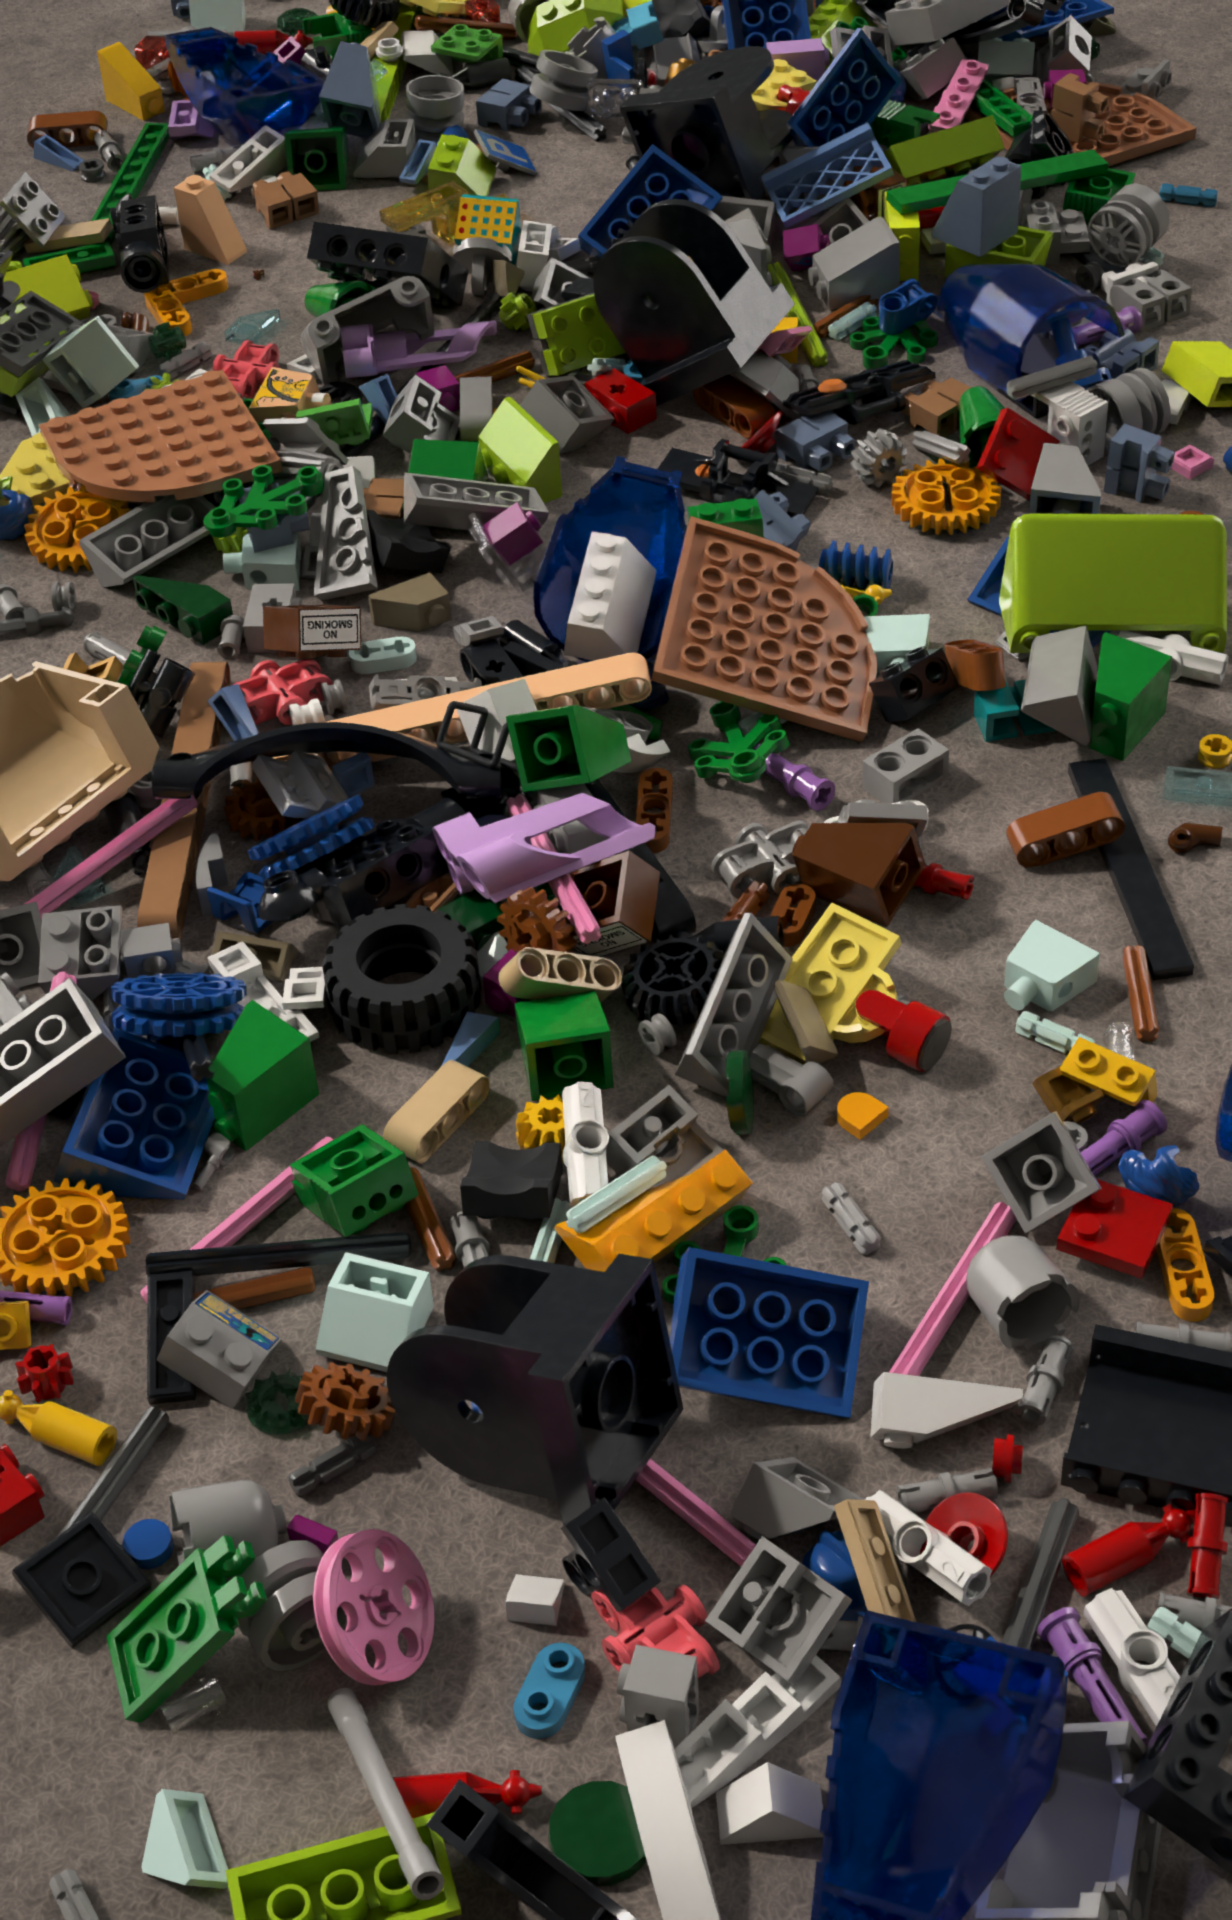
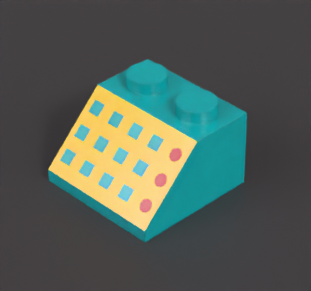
[455,194,522,265]

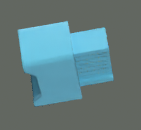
[612,0,664,50]

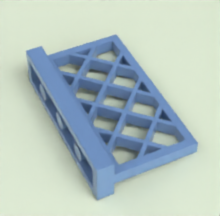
[761,123,894,229]

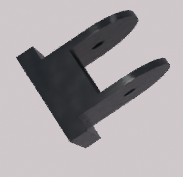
[619,46,793,200]
[593,199,795,407]
[387,1254,684,1526]

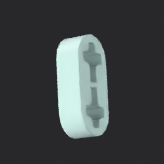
[349,636,417,674]

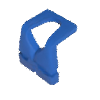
[206,872,274,934]

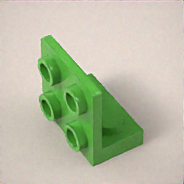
[431,24,503,64]
[296,398,374,445]

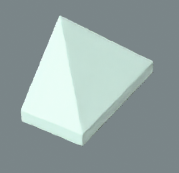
[15,377,70,437]
[141,1789,228,1889]

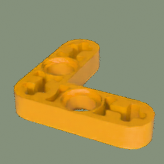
[144,269,228,338]
[1078,1208,1214,1322]

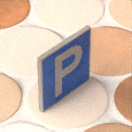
[474,129,538,176]

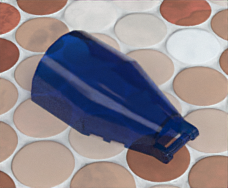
[933,264,1125,402]
[533,456,687,662]

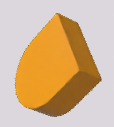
[837,1092,889,1140]

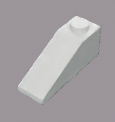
[209,125,287,193]
[516,220,552,291]
[870,1372,1023,1449]

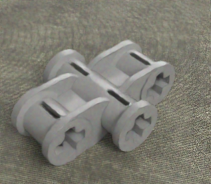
[711,820,809,898]

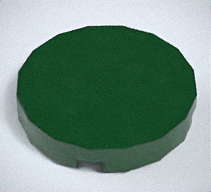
[725,1050,754,1135]
[548,1781,647,1886]

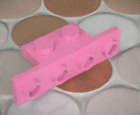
[928,59,989,132]

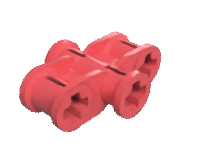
[212,340,280,399]
[233,659,333,725]
[591,1584,720,1679]

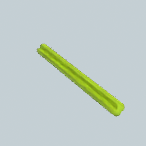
[767,262,828,367]

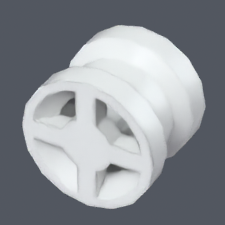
[289,698,325,726]

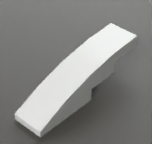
[674,1655,843,1809]
[615,1720,721,1920]

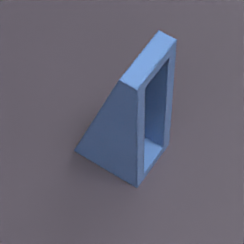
[33,134,85,171]
[399,139,436,184]
[358,374,397,425]
[208,684,259,741]
[442,1011,500,1067]

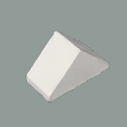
[716,1762,826,1845]

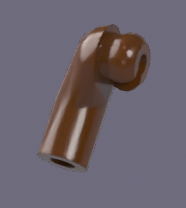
[121,312,149,332]
[1168,823,1223,853]

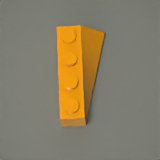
[554,1149,753,1272]

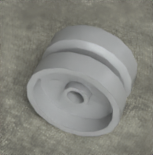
[529,50,598,111]
[237,1540,347,1671]

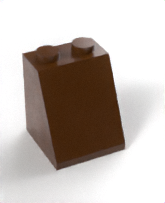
[792,823,926,927]

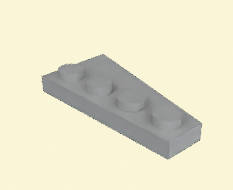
[314,466,378,600]

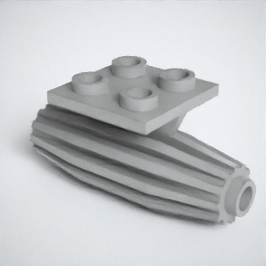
[0,172,66,255]
[243,417,349,497]

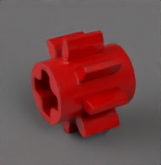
[15,1344,74,1403]

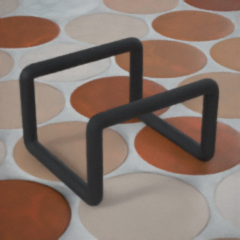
[437,701,518,772]

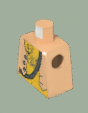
[249,367,331,422]

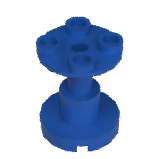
[1027,300,1111,391]

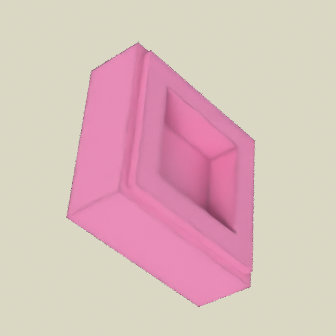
[1171,445,1214,480]

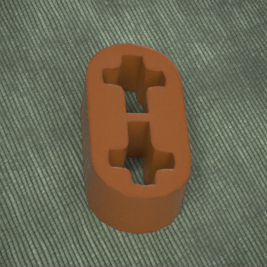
[770,883,816,947]

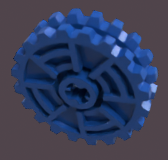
[247,795,375,882]
[111,972,246,1037]

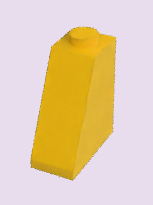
[97,42,165,121]

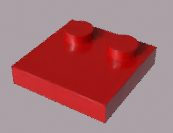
[976,407,1060,501]
[1056,1179,1174,1279]

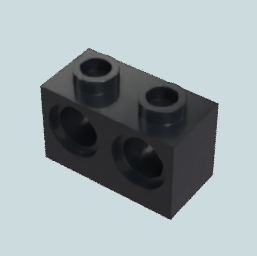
[869,646,959,722]

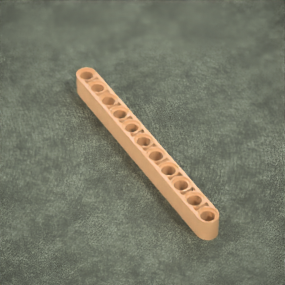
[273,653,652,771]

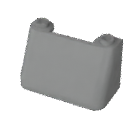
[301,276,435,386]
[973,1721,1162,1920]

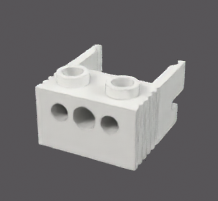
[1031,382,1108,465]

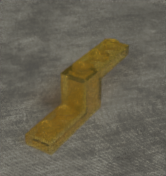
[379,181,511,244]

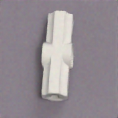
[1118,631,1229,686]
[562,1082,609,1207]
[865,1490,992,1606]
[1083,1588,1180,1727]

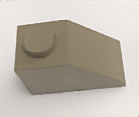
[368,573,452,632]

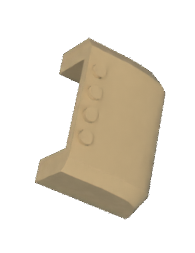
[0,661,159,881]

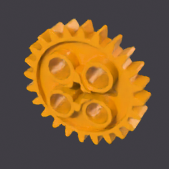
[891,458,1001,535]
[24,484,131,573]
[0,1178,131,1297]

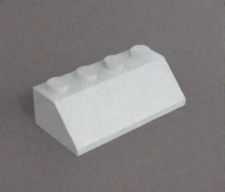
[564,532,657,661]

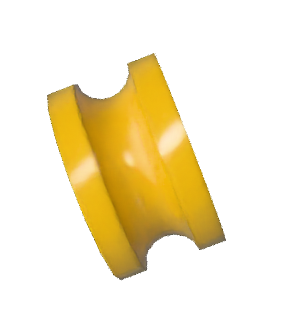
[1198,734,1232,769]

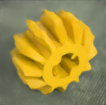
[516,1094,584,1164]

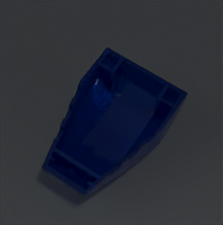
[165,27,325,144]
[811,1610,1066,1920]

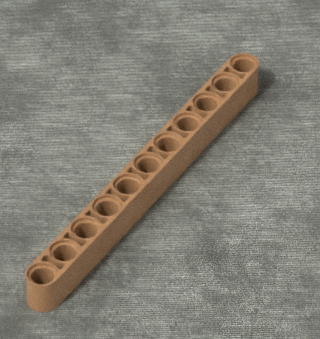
[137,661,231,940]

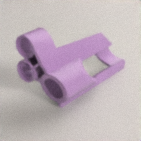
[340,320,497,379]
[432,793,656,903]

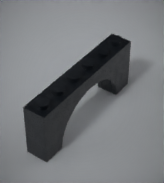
[426,1779,638,1920]

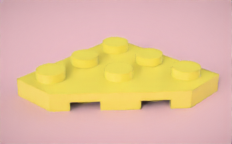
[0,433,70,507]

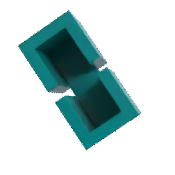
[973,679,1057,742]

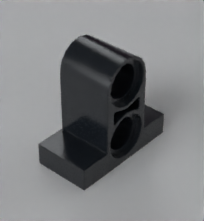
[561,1497,661,1612]

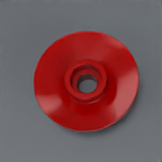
[741,411,782,453]
[920,1492,1008,1577]

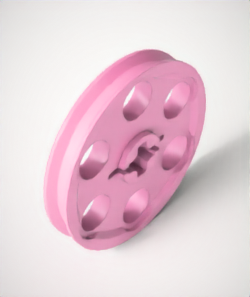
[313,1529,435,1686]

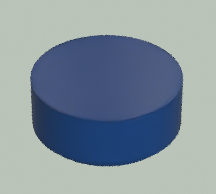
[123,1519,174,1569]

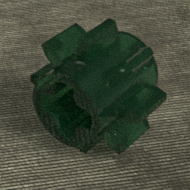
[148,322,187,362]

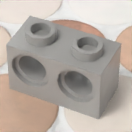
[862,728,949,804]

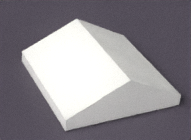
[401,30,454,77]
[457,678,537,768]

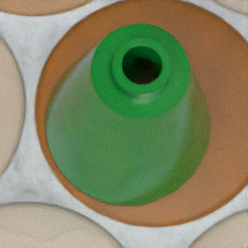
[305,281,376,333]
[959,386,1005,473]

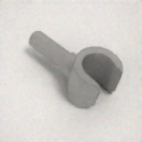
[192,1133,235,1190]

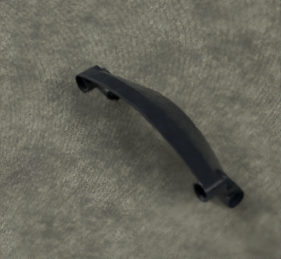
[855,0,1066,45]
[152,722,503,803]

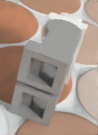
[1101,261,1192,332]

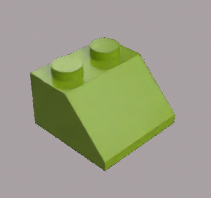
[428,134,497,202]

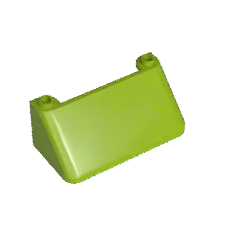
[999,513,1227,653]

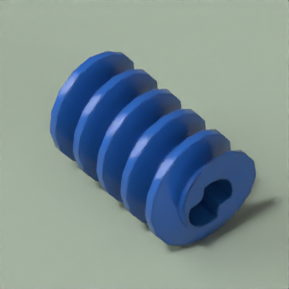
[818,540,893,589]

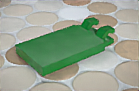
[106,1535,267,1723]

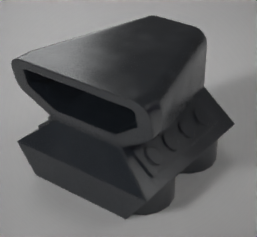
[1005,111,1074,199]

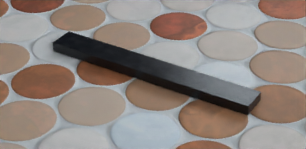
[1068,758,1194,981]

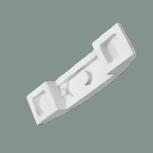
[207,941,320,1042]

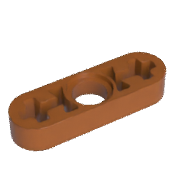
[635,768,673,853]

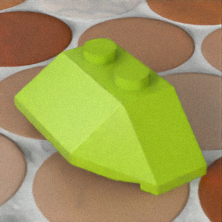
[527,0,623,56]

